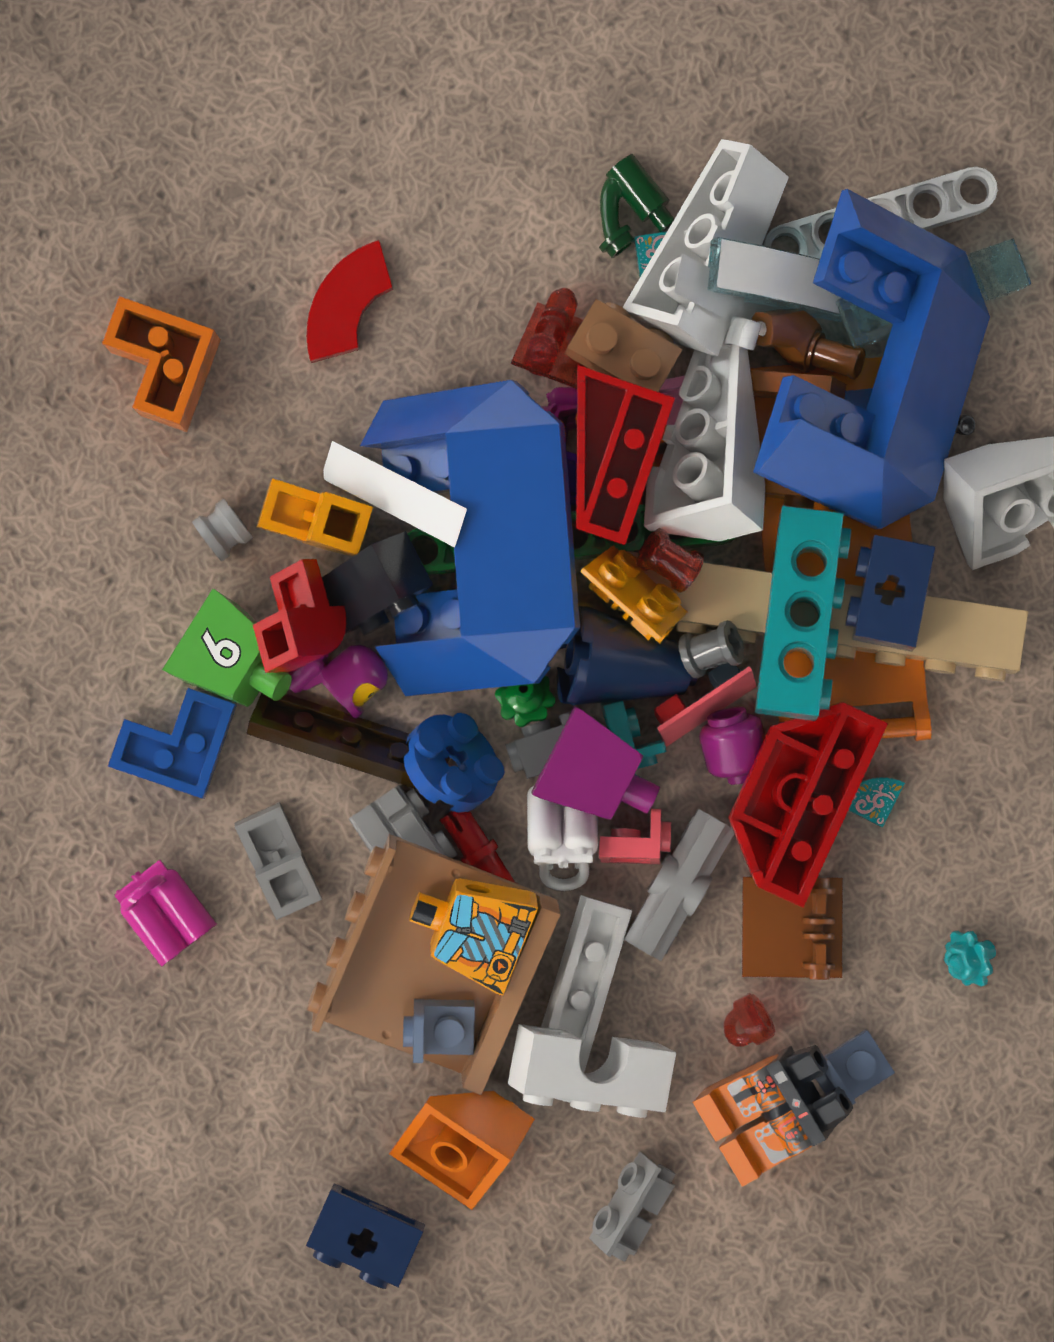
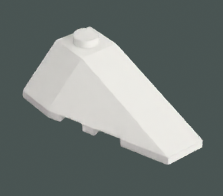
[644,332,765,542]

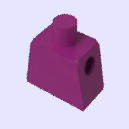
[531,706,660,820]

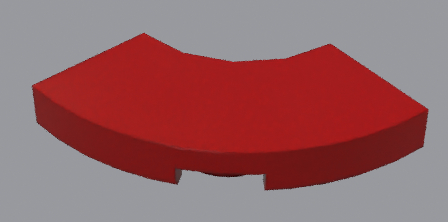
[306,240,393,363]

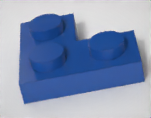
[108,688,237,799]

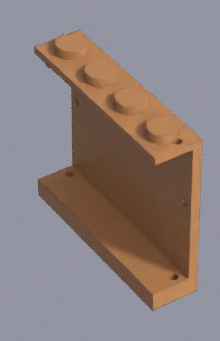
[307,834,561,1095]

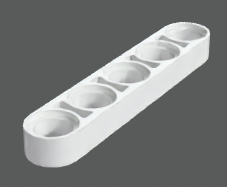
[763,167,998,260]

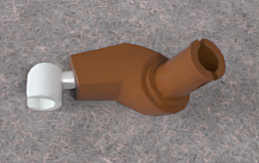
[725,308,866,380]

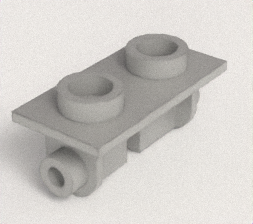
[589,1151,676,1262]

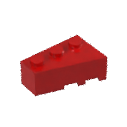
[576,365,675,545]

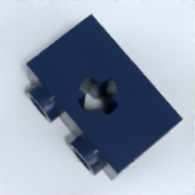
[845,535,935,652]
[306,1183,425,1289]

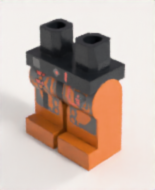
[692,1045,853,1187]

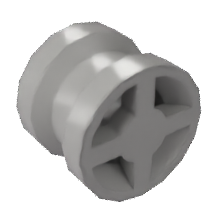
[192,498,254,561]

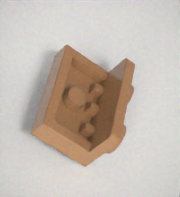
[564,299,683,392]

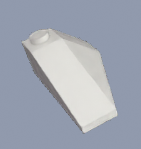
[943,436,1054,570]

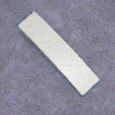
[707,237,878,327]

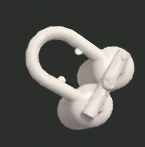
[527,786,598,891]

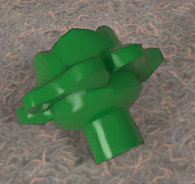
[495,676,556,727]

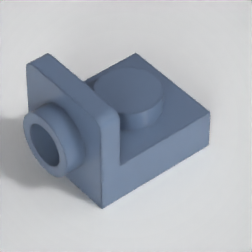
[403,999,475,1063]
[816,1029,895,1105]

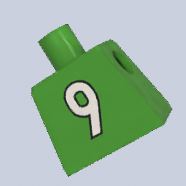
[162,589,292,707]

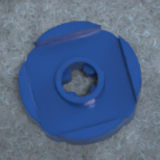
[404,713,505,813]

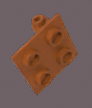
[742,877,843,980]

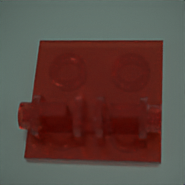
[511,288,587,390]

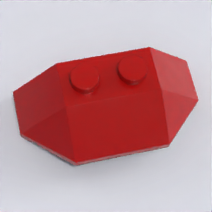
[728,702,888,908]

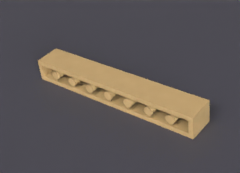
[618,551,1028,681]

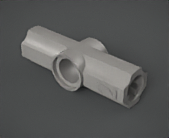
[624,809,734,961]

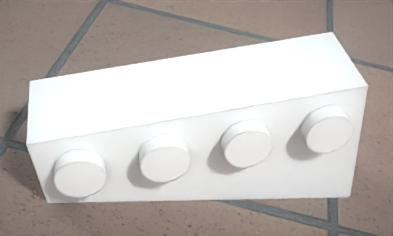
[623,139,789,356]

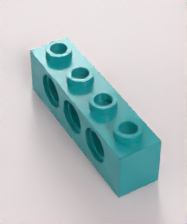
[755,506,851,721]

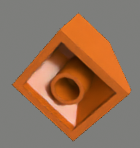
[389,1091,535,1210]

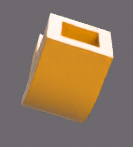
[256,478,373,556]

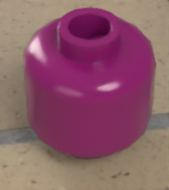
[699,707,765,785]

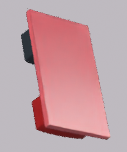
[654,663,757,747]

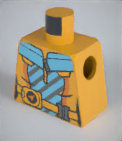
[409,878,538,996]

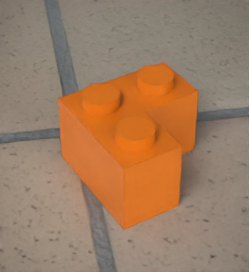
[102,296,221,432]

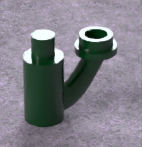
[599,154,675,258]

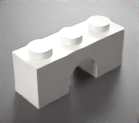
[508,1024,676,1118]

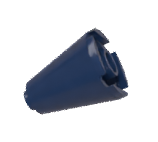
[556,606,698,706]

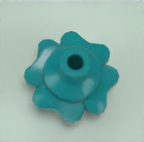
[944,930,996,987]

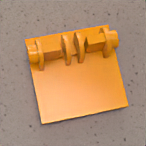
[580,546,688,644]

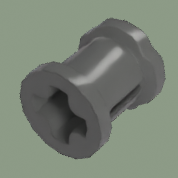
[679,620,745,678]

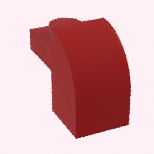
[253,559,346,673]

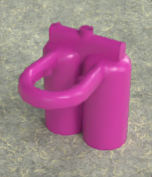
[114,860,217,967]

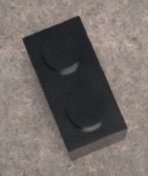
[322,531,433,636]

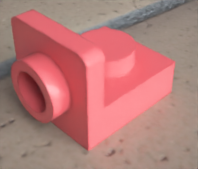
[599,808,671,865]

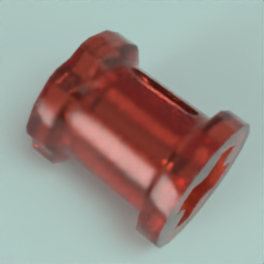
[636,528,704,593]

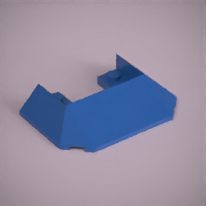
[753,189,990,529]
[360,380,580,696]

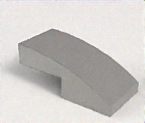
[235,802,322,920]

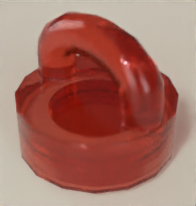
[723,993,775,1047]

